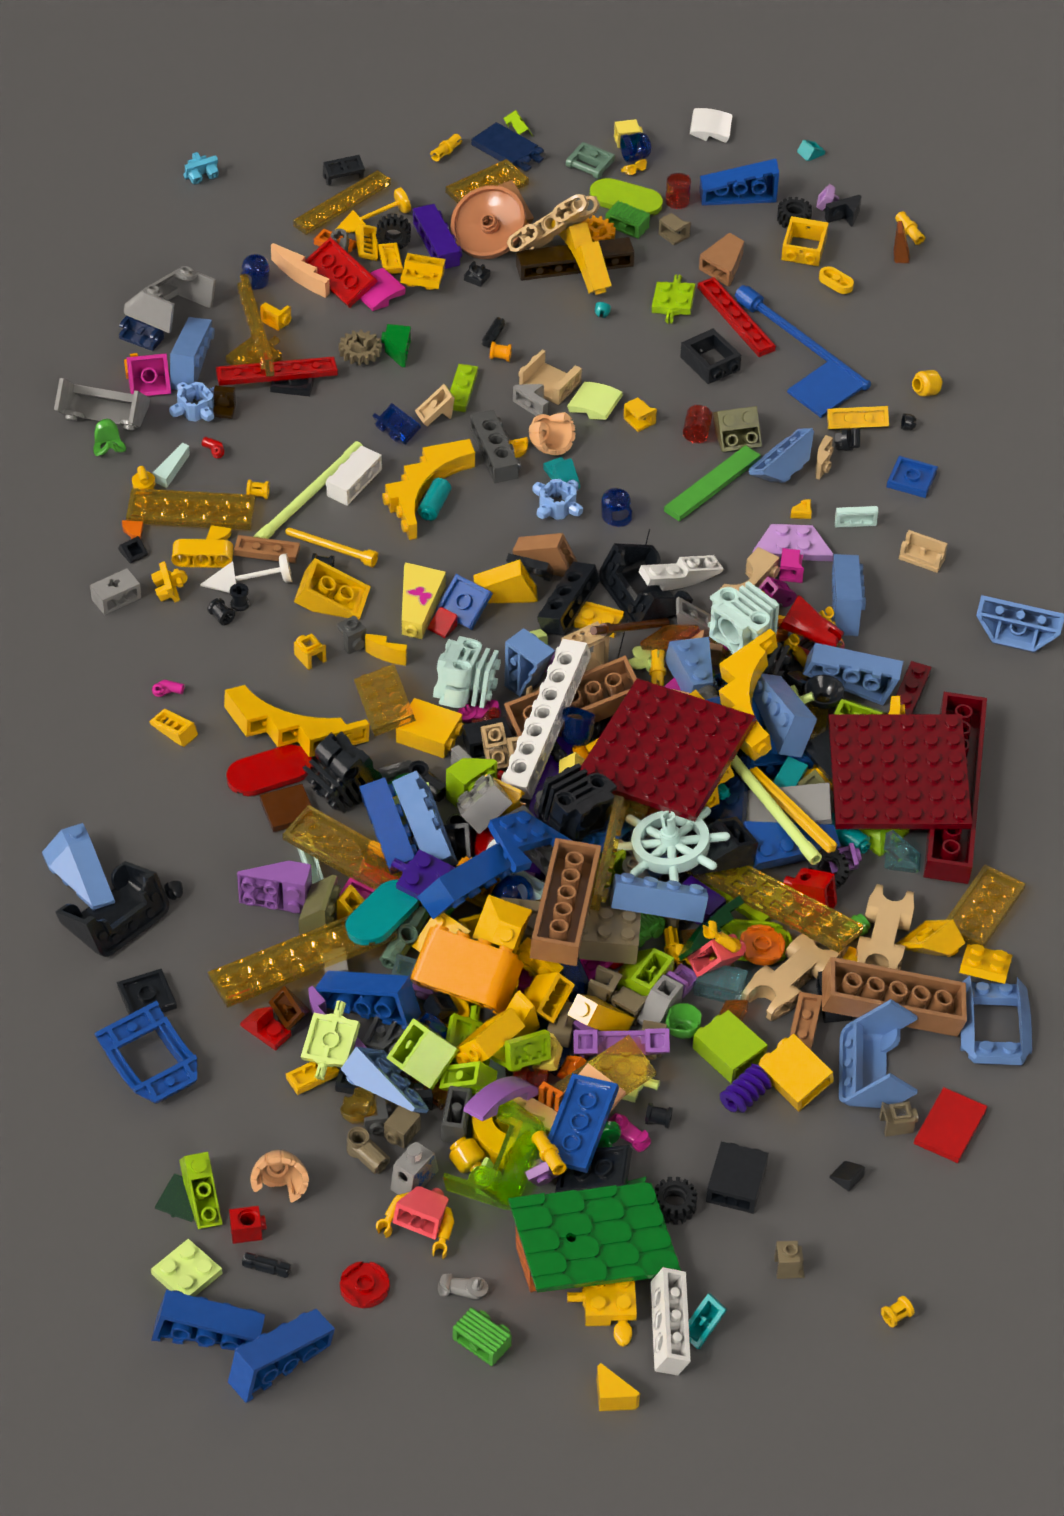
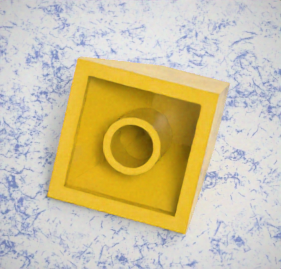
[472,894,532,954]
[896,919,965,957]

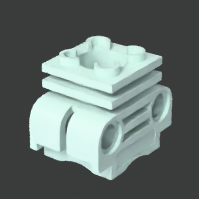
[708,581,780,654]
[433,636,501,709]

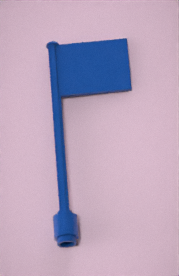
[735,285,871,418]

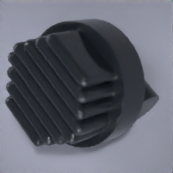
[834,428,860,451]

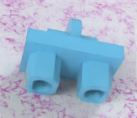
[183,152,219,184]

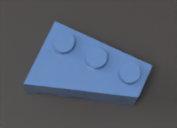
[504,628,555,697]

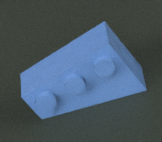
[665,637,713,693]

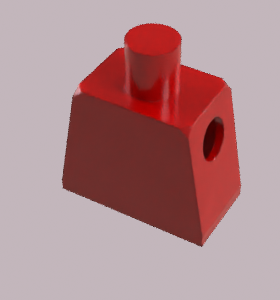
[783,868,837,919]

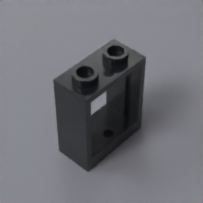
[680,328,741,384]

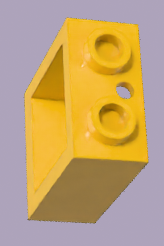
[781,216,829,266]
[455,1007,525,1064]

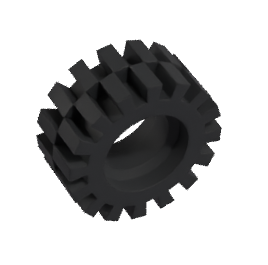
[777,197,812,228]
[376,214,411,249]
[808,848,849,889]
[654,1177,697,1225]

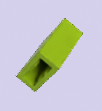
[693,1010,768,1084]

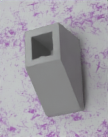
[637,974,683,1025]

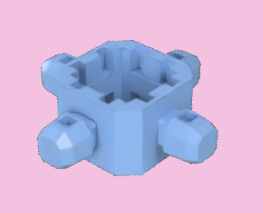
[169,382,214,422]
[532,479,583,520]

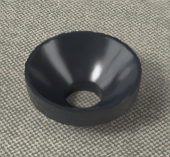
[804,675,844,709]

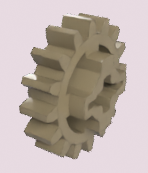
[339,329,382,365]

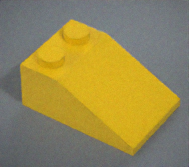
[294,558,371,620]

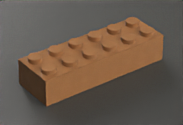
[504,655,637,737]
[530,838,601,966]
[822,957,967,1037]

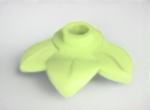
[628,646,666,672]

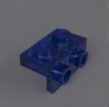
[372,403,421,445]

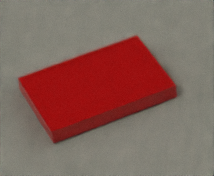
[914,1087,988,1163]

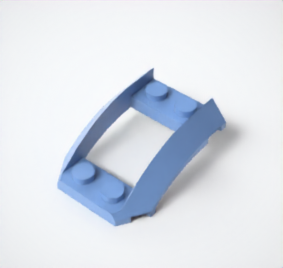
[960,976,1032,1065]

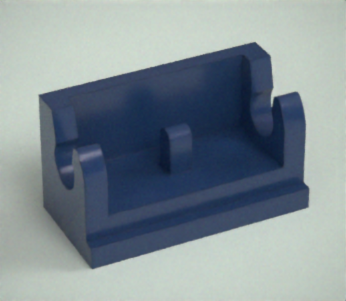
[119,316,164,351]

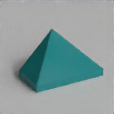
[688,1293,728,1349]

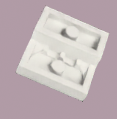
[690,108,732,143]

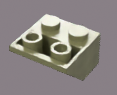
[712,406,762,452]
[299,875,341,939]

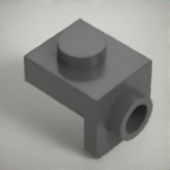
[337,616,366,654]
[364,1095,392,1135]

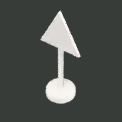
[200,553,293,593]

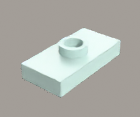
[834,506,878,528]

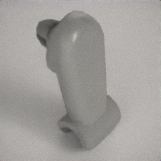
[438,1274,488,1299]

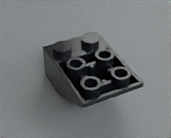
[677,817,758,875]

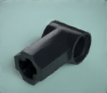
[408,760,446,802]

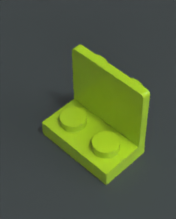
[490,1029,551,1071]

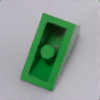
[381,324,411,367]

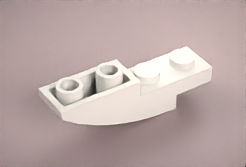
[638,555,723,591]

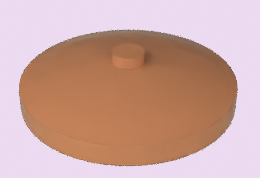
[451,185,527,259]

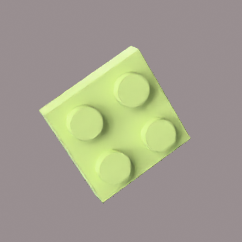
[151,1239,223,1297]

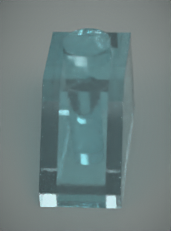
[694,965,748,1006]

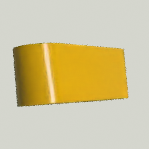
[171,539,234,568]

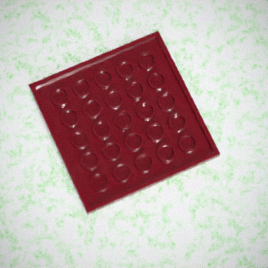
[580,678,756,822]
[828,714,972,829]

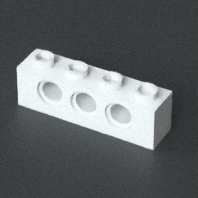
[651,1267,691,1376]

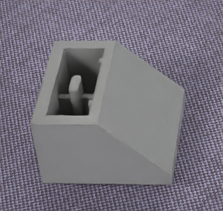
[456,773,513,834]

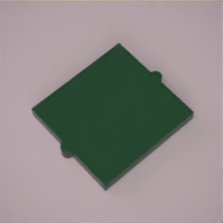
[155,1173,194,1222]

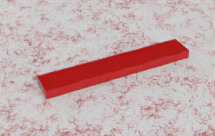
[697,277,776,357]
[216,357,338,386]

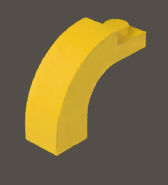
[472,1103,516,1170]

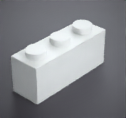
[326,446,382,506]

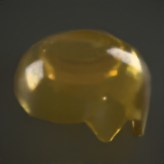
[340,1087,377,1125]

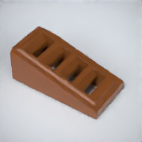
[894,221,910,263]

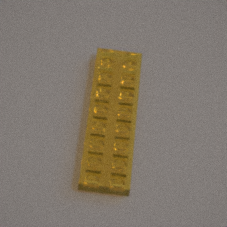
[686,866,864,953]

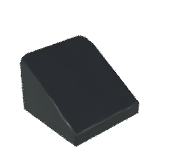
[118,536,148,563]
[785,670,810,695]
[423,994,459,1022]
[829,1161,865,1191]

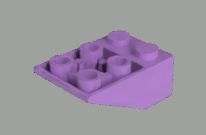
[237,861,312,913]

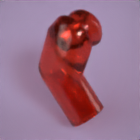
[471,707,501,723]

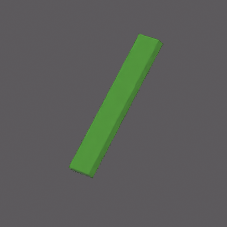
[664,445,761,522]

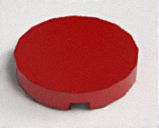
[340,1261,390,1308]

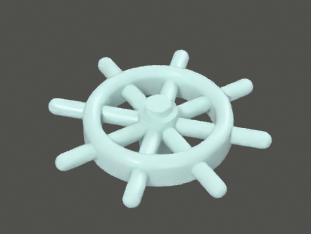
[611,807,730,882]

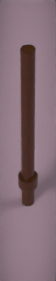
[590,618,670,636]

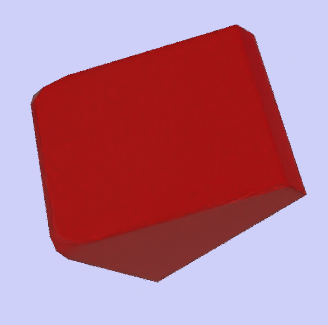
[428,607,458,638]

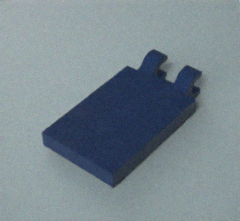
[471,122,544,172]

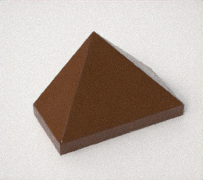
[268,986,311,1031]

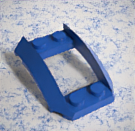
[94,1001,198,1104]

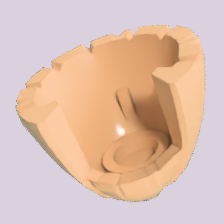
[529,412,576,456]
[250,1150,309,1203]

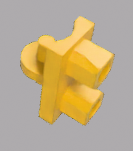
[151,561,188,603]

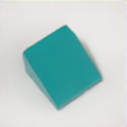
[797,140,826,161]

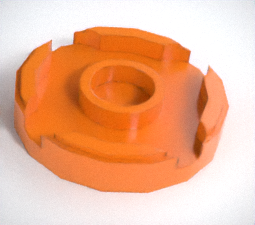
[740,924,785,966]

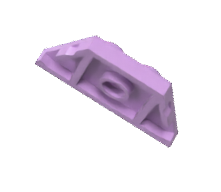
[752,524,833,561]

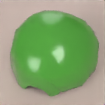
[665,1003,702,1039]

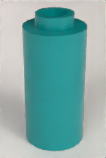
[418,478,452,521]
[829,812,871,854]

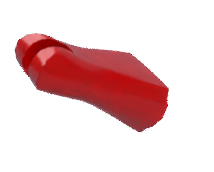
[779,595,844,647]

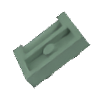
[566,142,615,179]

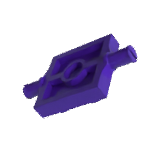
[391,849,455,900]

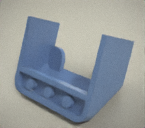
[839,999,918,1108]

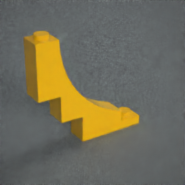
[552,220,612,295]
[719,629,778,761]
[224,685,370,757]

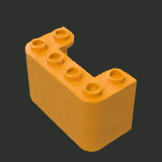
[410,924,524,1014]

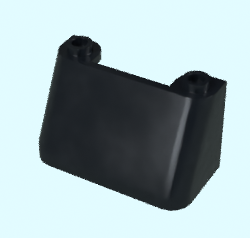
[599,543,693,622]
[55,861,170,957]

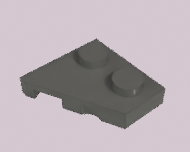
[362,1016,421,1053]

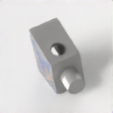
[391,1142,438,1195]

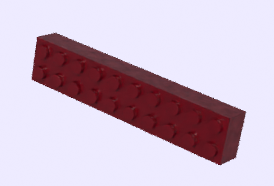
[923,691,987,884]

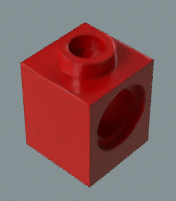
[229,1206,266,1244]

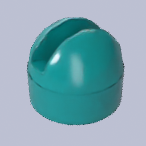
[595,302,611,318]

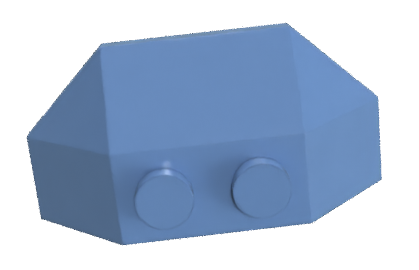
[748,428,814,483]
[976,595,1064,652]

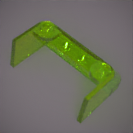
[443,1089,545,1210]

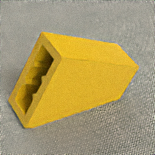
[473,560,538,603]
[567,994,635,1031]

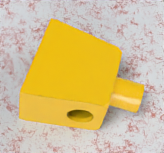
[524,972,575,1023]

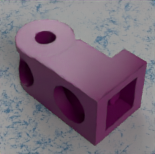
[759,576,797,607]

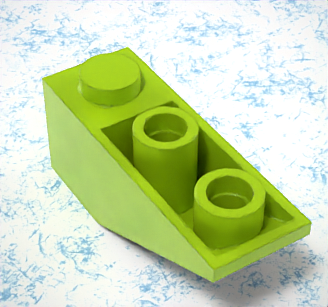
[179,1152,222,1229]

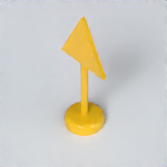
[335,187,411,233]

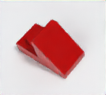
[240,1007,291,1051]

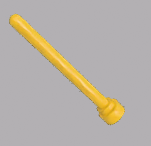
[285,527,378,568]

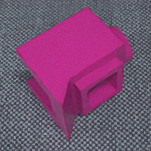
[779,548,804,583]

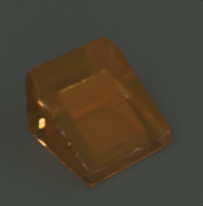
[719,1000,749,1021]

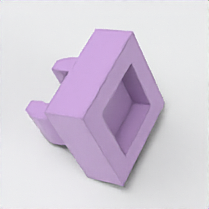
[816,184,839,211]

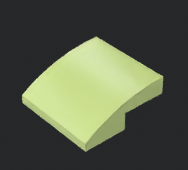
[567,382,623,420]

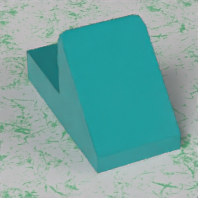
[543,457,581,489]

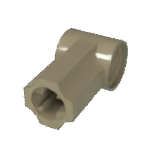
[547,1001,574,1048]
[346,1127,390,1174]

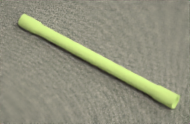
[253,441,363,539]
[730,755,822,865]

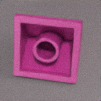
[126,353,171,396]

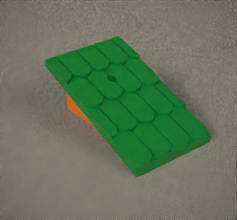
[508,1182,681,1293]

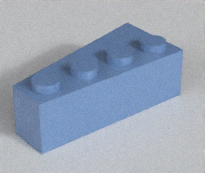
[170,317,215,390]
[832,554,866,636]

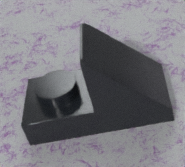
[825,195,862,227]

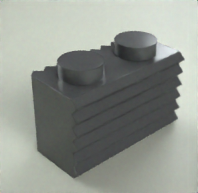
[441,1086,473,1143]

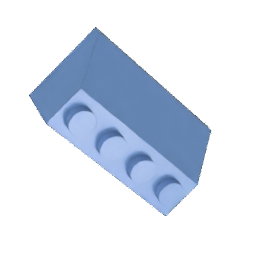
[609,873,708,923]

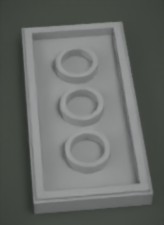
[746,783,832,824]

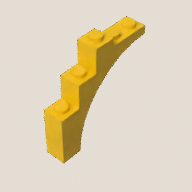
[382,439,475,540]

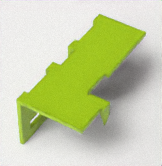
[503,110,533,137]

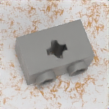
[90,568,141,615]

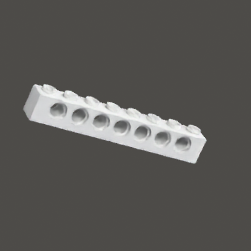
[501,639,591,800]

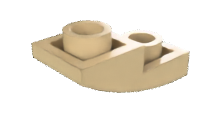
[815,435,834,480]
[481,722,509,769]

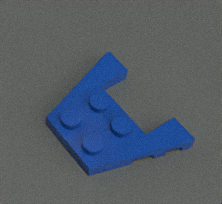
[488,811,573,873]

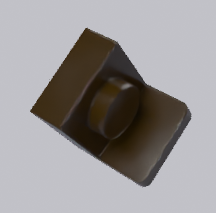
[213,385,236,419]

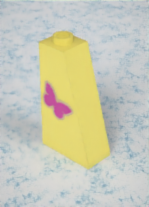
[402,562,446,639]

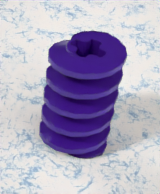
[720,1064,772,1113]

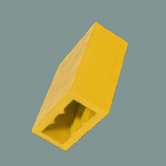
[396,698,464,758]
[759,1034,834,1112]

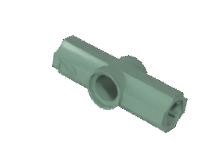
[379,905,429,971]

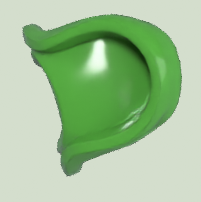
[93,419,126,456]

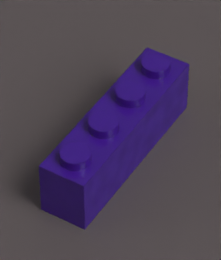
[413,204,462,269]

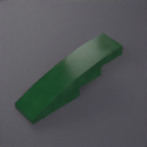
[678,895,744,961]

